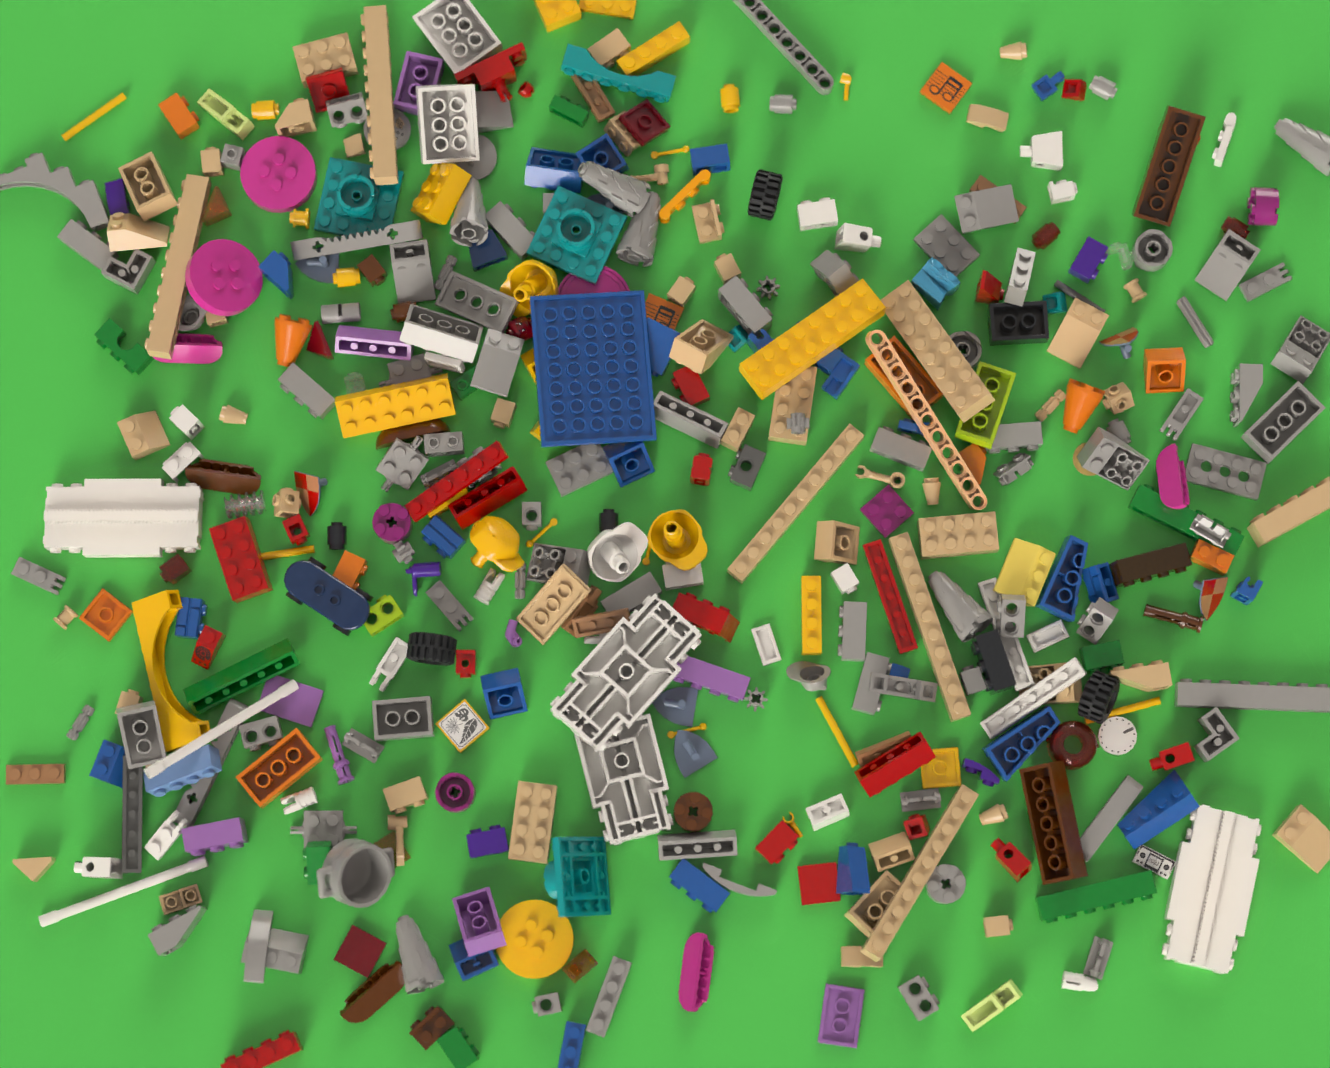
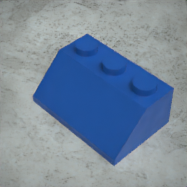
[524,147,583,193]

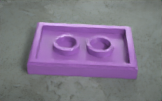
[260,675,324,728]
[817,984,865,1048]

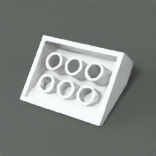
[412,0,503,74]
[416,84,480,164]

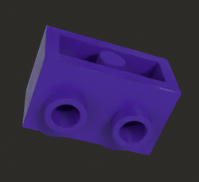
[1068,236,1109,284]
[466,825,509,859]

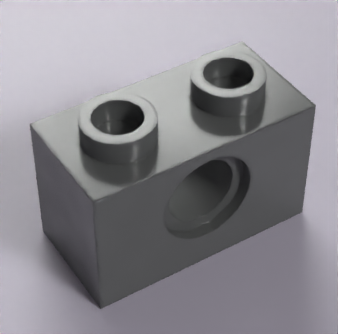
[728,444,766,491]

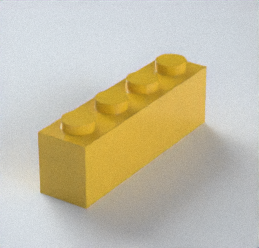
[616,21,690,76]
[801,576,822,655]

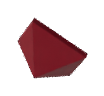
[306,321,334,360]

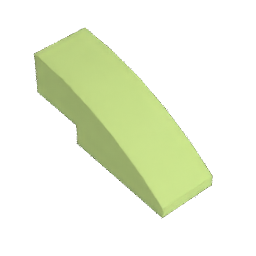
[197,88,255,140]
[961,979,1023,1032]

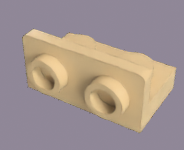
[604,111,641,157]
[692,199,725,244]

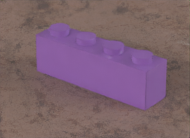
[335,325,414,361]
[673,656,751,703]

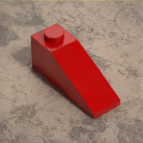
[975,270,1004,304]

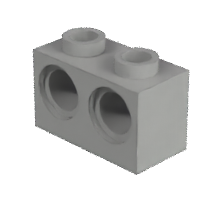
[326,92,368,128]
[424,431,465,457]
[996,594,1026,638]
[1076,597,1119,645]
[239,716,284,752]
[897,975,940,1021]

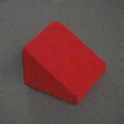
[1062,79,1087,101]

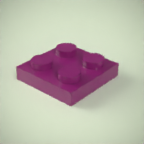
[860,484,914,538]

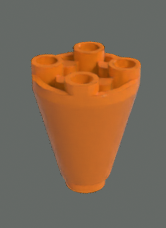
[274,314,313,367]
[1063,378,1105,434]

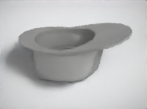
[179,294,207,331]
[786,661,831,691]

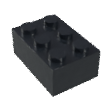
[987,301,1049,346]
[970,629,1016,695]

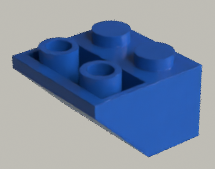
[448,939,500,981]

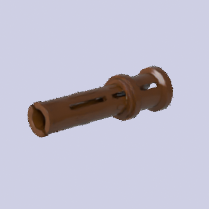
[1143,604,1204,633]

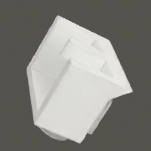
[162,442,204,483]

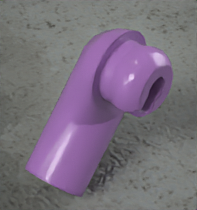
[505,619,522,647]

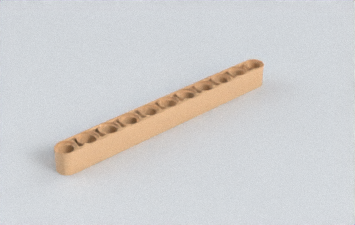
[865,330,987,510]

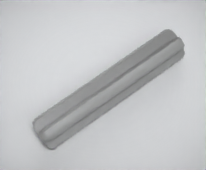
[1176,297,1214,348]

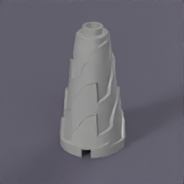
[1274,118,1330,177]
[578,161,651,217]
[450,177,488,247]
[616,191,661,267]
[928,570,993,643]
[396,915,444,994]

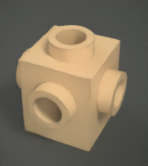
[1102,382,1135,415]
[272,488,301,518]

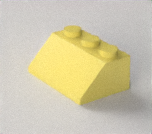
[993,538,1056,607]

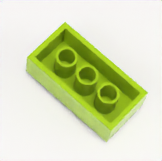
[954,361,1016,449]

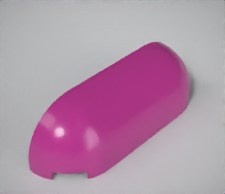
[153,333,223,364]
[1156,443,1190,509]
[679,933,714,1012]

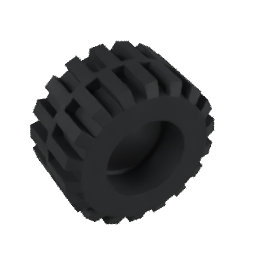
[748,169,783,221]
[406,632,457,666]
[1078,670,1120,724]

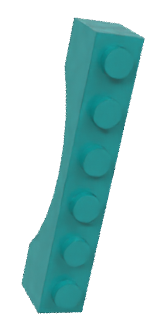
[560,44,676,103]

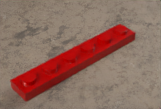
[404,441,509,522]
[862,539,918,655]

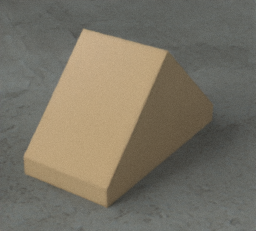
[13,857,56,882]

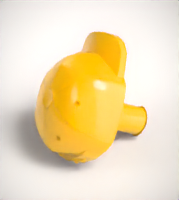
[499,260,559,317]
[647,509,708,571]
[470,516,525,572]

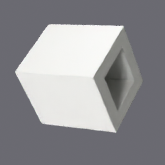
[830,563,859,595]

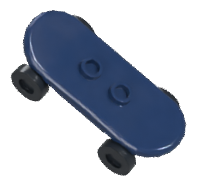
[284,557,374,636]

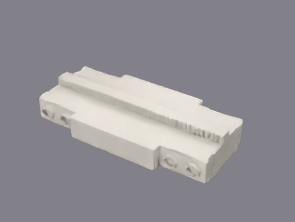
[43,479,204,558]
[550,593,702,752]
[574,714,674,846]
[1161,804,1261,974]

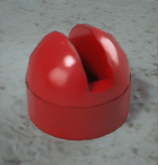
[518,81,534,98]

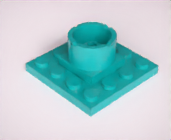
[314,157,404,237]
[526,186,627,285]
[544,837,611,917]

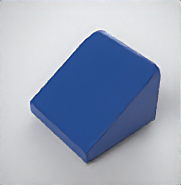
[889,663,910,678]

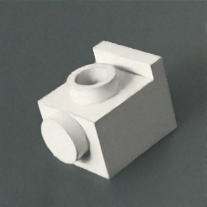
[1047,180,1078,205]

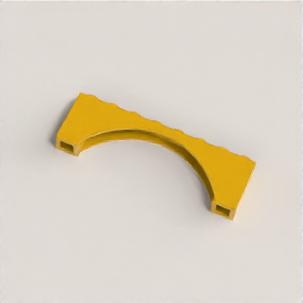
[132,590,210,752]

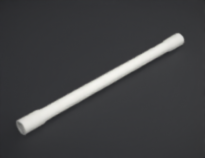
[144,679,299,779]
[38,855,209,927]

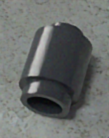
[599,509,618,532]
[327,522,347,550]

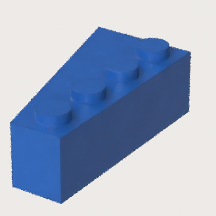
[1117,769,1200,850]

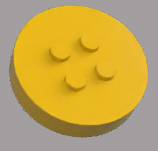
[496,900,574,979]

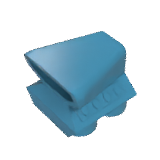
[911,257,960,310]

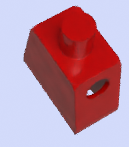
[1149,742,1195,771]
[990,838,1032,883]

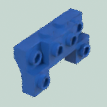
[797,322,860,400]

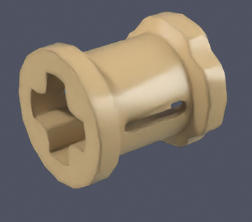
[1123,278,1147,303]
[53,605,79,630]

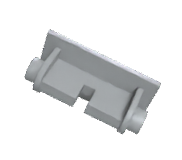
[993,453,1034,486]
[419,459,458,490]
[1189,514,1232,548]
[342,728,384,763]
[900,788,941,812]
[1083,936,1113,980]

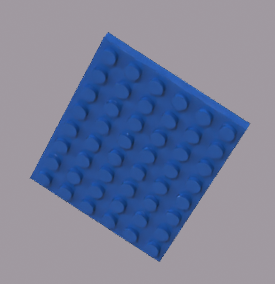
[529,290,657,447]

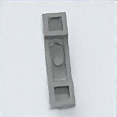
[868,672,938,702]
[702,863,777,897]
[244,909,274,983]

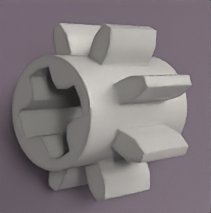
[756,276,780,301]
[787,413,810,434]
[392,540,415,564]
[744,687,768,712]

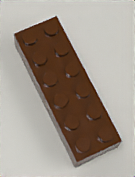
[1132,105,1206,227]
[1019,760,1088,885]

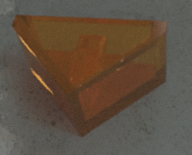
[201,186,232,226]
[562,949,598,984]

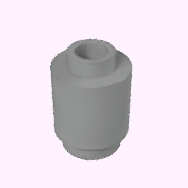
[1088,75,1118,101]
[769,94,797,114]
[1106,418,1131,444]

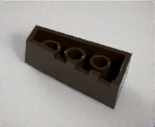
[1109,543,1192,588]

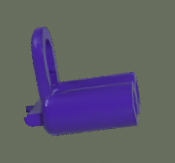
[406,562,441,596]

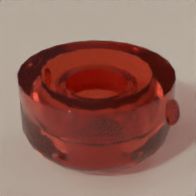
[1046,720,1099,770]

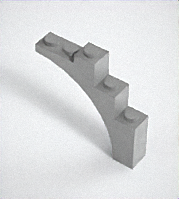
[0,153,109,232]

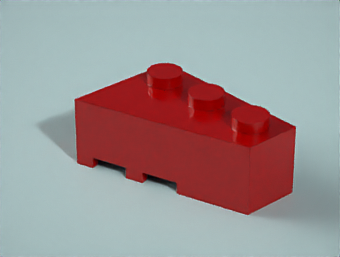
[672,592,740,643]

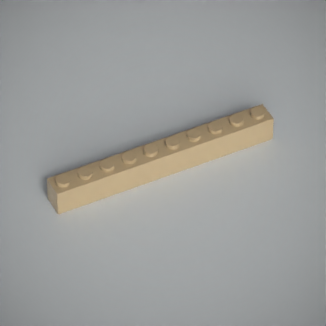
[361,5,398,186]
[145,174,212,360]
[727,424,865,584]
[888,532,971,722]
[860,784,979,962]

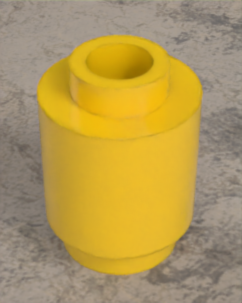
[720,84,740,113]
[251,100,280,120]
[332,267,360,288]

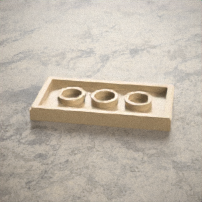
[516,564,591,645]

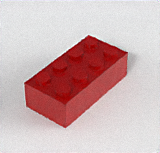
[209,516,273,603]

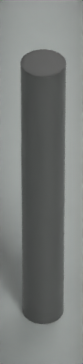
[1054,280,1106,312]

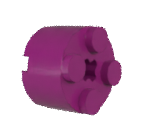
[1247,187,1279,226]
[372,503,413,544]
[435,772,476,813]

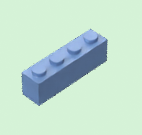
[143,744,222,797]

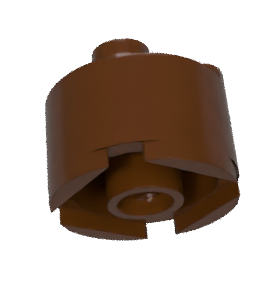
[674,792,713,832]

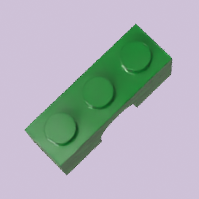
[94,318,154,375]

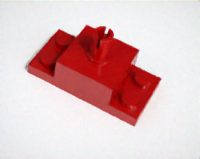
[454,42,527,103]

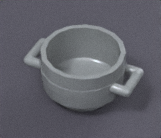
[317,838,395,908]

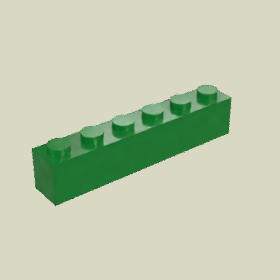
[1128,484,1245,557]
[183,638,300,716]
[1035,870,1157,923]

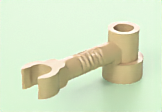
[631,164,669,185]
[855,465,905,489]
[388,815,407,866]

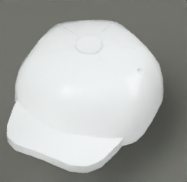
[587,522,648,582]

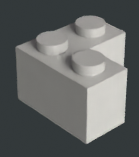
[101,249,156,295]
[810,250,859,297]
[1193,707,1240,763]

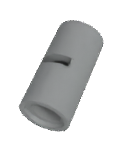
[321,302,361,324]

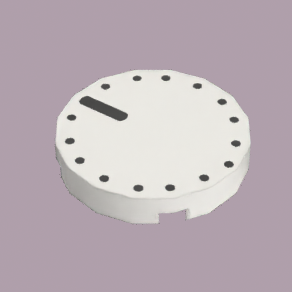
[1098,716,1137,755]

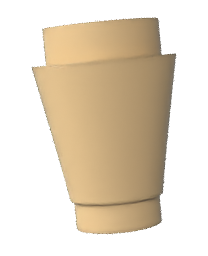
[1000,42,1027,60]
[219,405,248,425]
[922,477,941,505]
[978,804,1009,826]

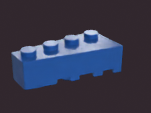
[1035,535,1088,622]
[982,706,1060,782]

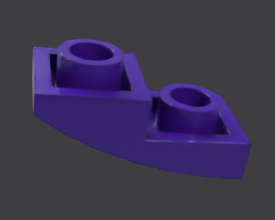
[105,179,130,215]
[962,758,1000,787]

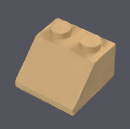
[275,98,317,137]
[117,411,170,460]
[814,520,860,565]

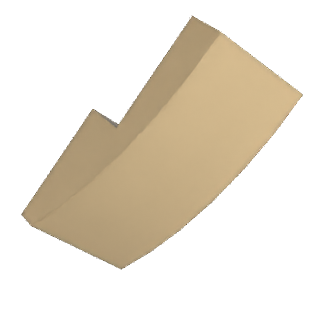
[966,104,1009,132]
[158,884,203,915]
[841,946,883,968]

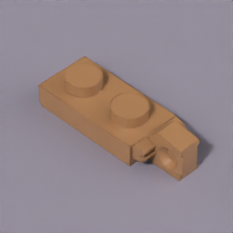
[561,585,602,638]

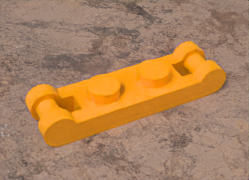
[659,169,711,224]

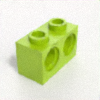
[364,595,404,637]

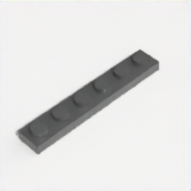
[122,755,143,873]

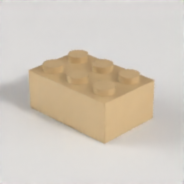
[293,32,359,88]
[118,151,178,222]

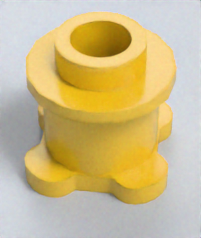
[289,208,310,229]

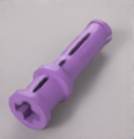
[324,725,355,785]

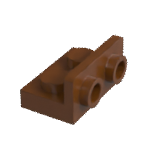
[409,1006,455,1050]

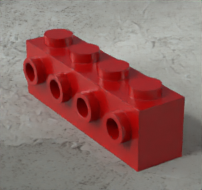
[447,466,528,530]
[854,731,936,798]
[221,1030,303,1068]

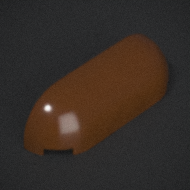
[376,418,451,450]
[185,459,261,495]
[340,961,405,1023]

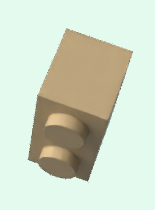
[587,28,631,70]
[721,407,755,452]
[383,776,428,814]
[868,831,915,872]

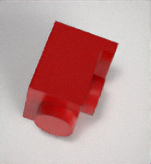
[282,514,310,546]
[456,650,476,678]
[903,814,930,840]

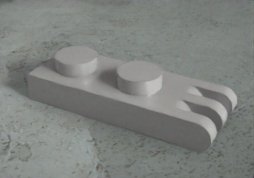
[1238,262,1293,302]
[1159,388,1204,441]
[11,557,66,596]
[425,580,473,632]

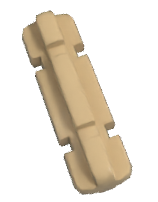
[1035,389,1066,422]

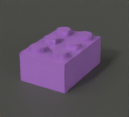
[393,51,445,115]
[181,817,248,856]
[452,887,507,957]

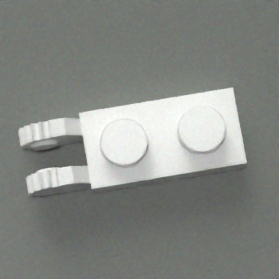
[1212,113,1237,167]
[369,637,408,692]
[144,810,189,861]

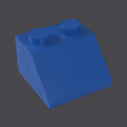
[575,133,629,173]
[258,250,294,300]
[602,441,655,487]
[480,668,528,719]
[89,739,125,788]

